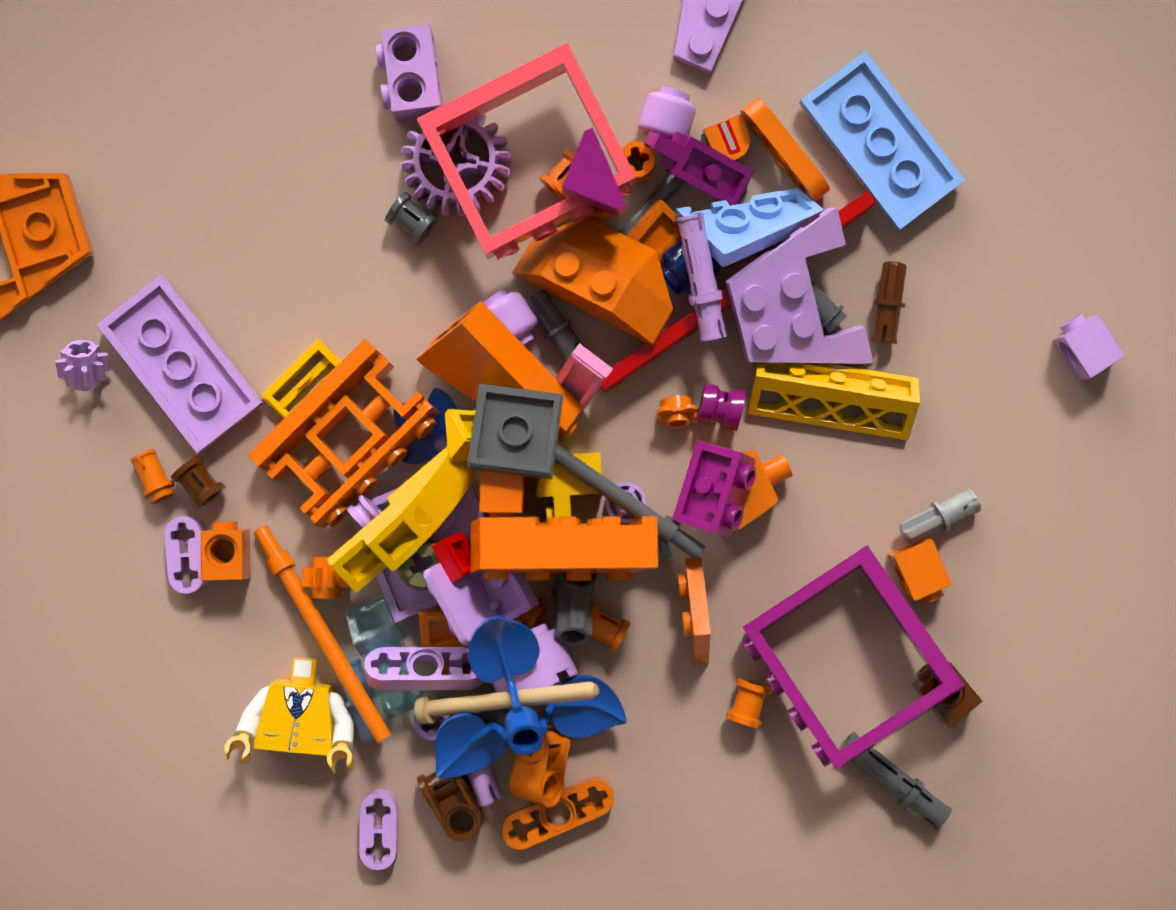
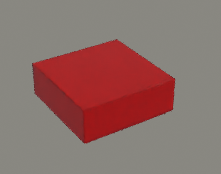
[431,531,471,583]

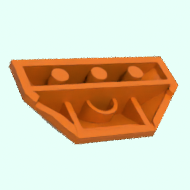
[512,217,674,347]

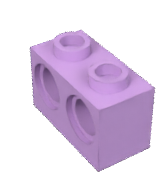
[376,24,443,121]

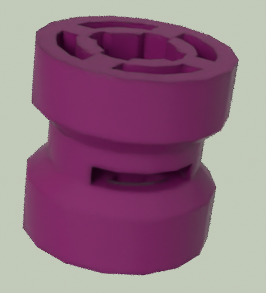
[697,383,746,431]

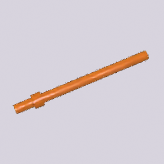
[253,525,392,744]

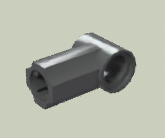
[552,574,597,646]

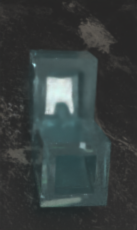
[345,597,424,718]

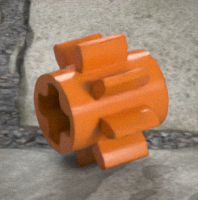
[302,556,350,599]

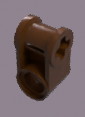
[417,771,483,842]

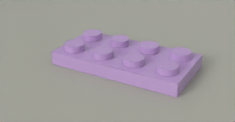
[96,274,265,454]

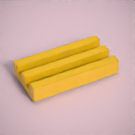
[261,338,341,419]

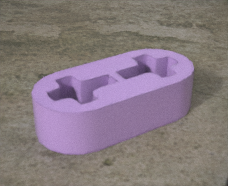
[164,516,208,594]
[359,789,399,871]

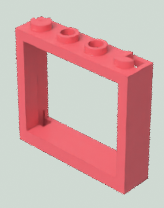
[417,43,636,260]

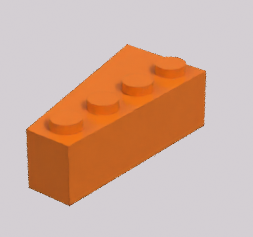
[471,516,658,582]

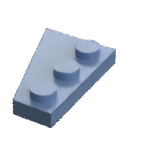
[675,188,824,267]

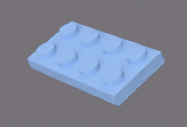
[799,51,965,232]

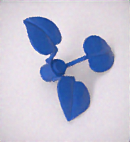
[435,616,626,779]

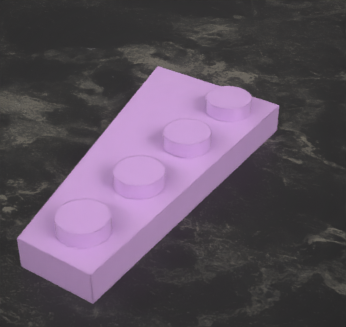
[673,0,743,74]

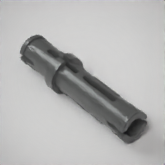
[838,731,952,830]

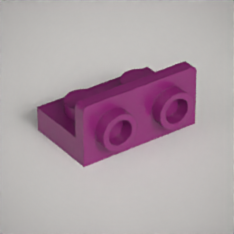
[672,440,756,538]

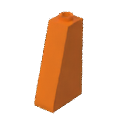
[416,301,583,442]

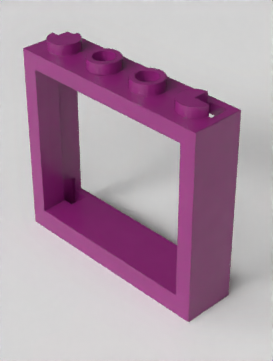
[742,545,964,771]

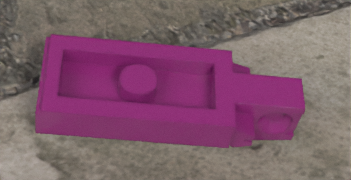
[643,130,754,206]

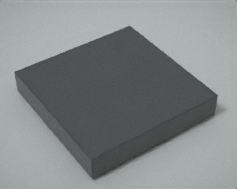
[467,383,564,479]

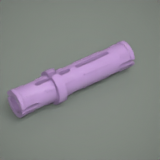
[676,212,727,341]

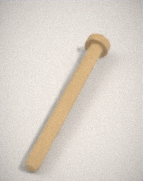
[414,682,599,724]

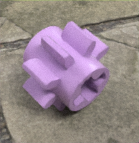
[55,340,110,391]

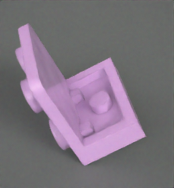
[424,563,539,645]

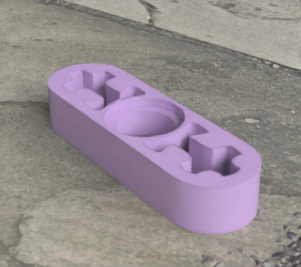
[364,647,483,690]

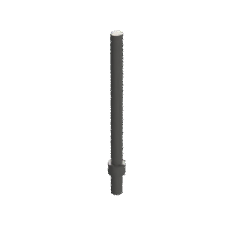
[555,444,706,560]

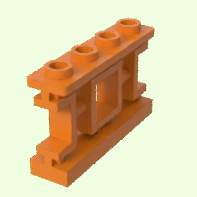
[248,339,440,528]

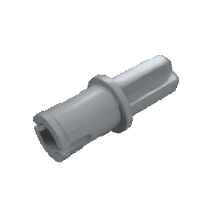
[899,488,981,544]

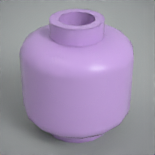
[638,86,696,139]
[483,289,538,346]

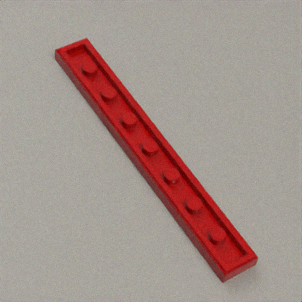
[600,191,876,392]

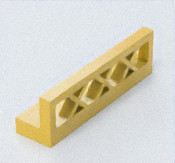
[747,362,920,441]

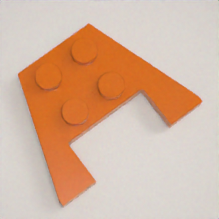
[0,173,94,321]

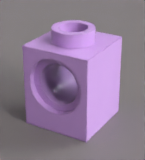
[1053,314,1125,381]

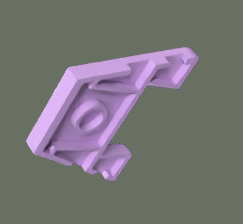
[725,207,873,364]

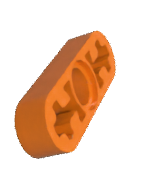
[740,98,830,202]
[502,776,614,850]

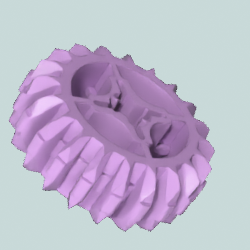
[400,110,511,217]

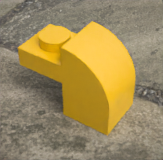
[537,452,602,519]

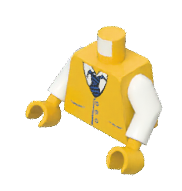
[225,657,355,774]

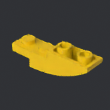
[327,447,477,593]

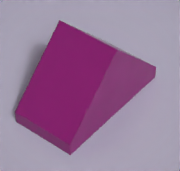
[562,127,627,217]

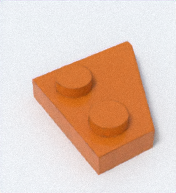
[678,557,711,665]

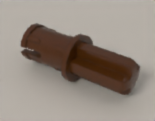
[870,261,907,344]

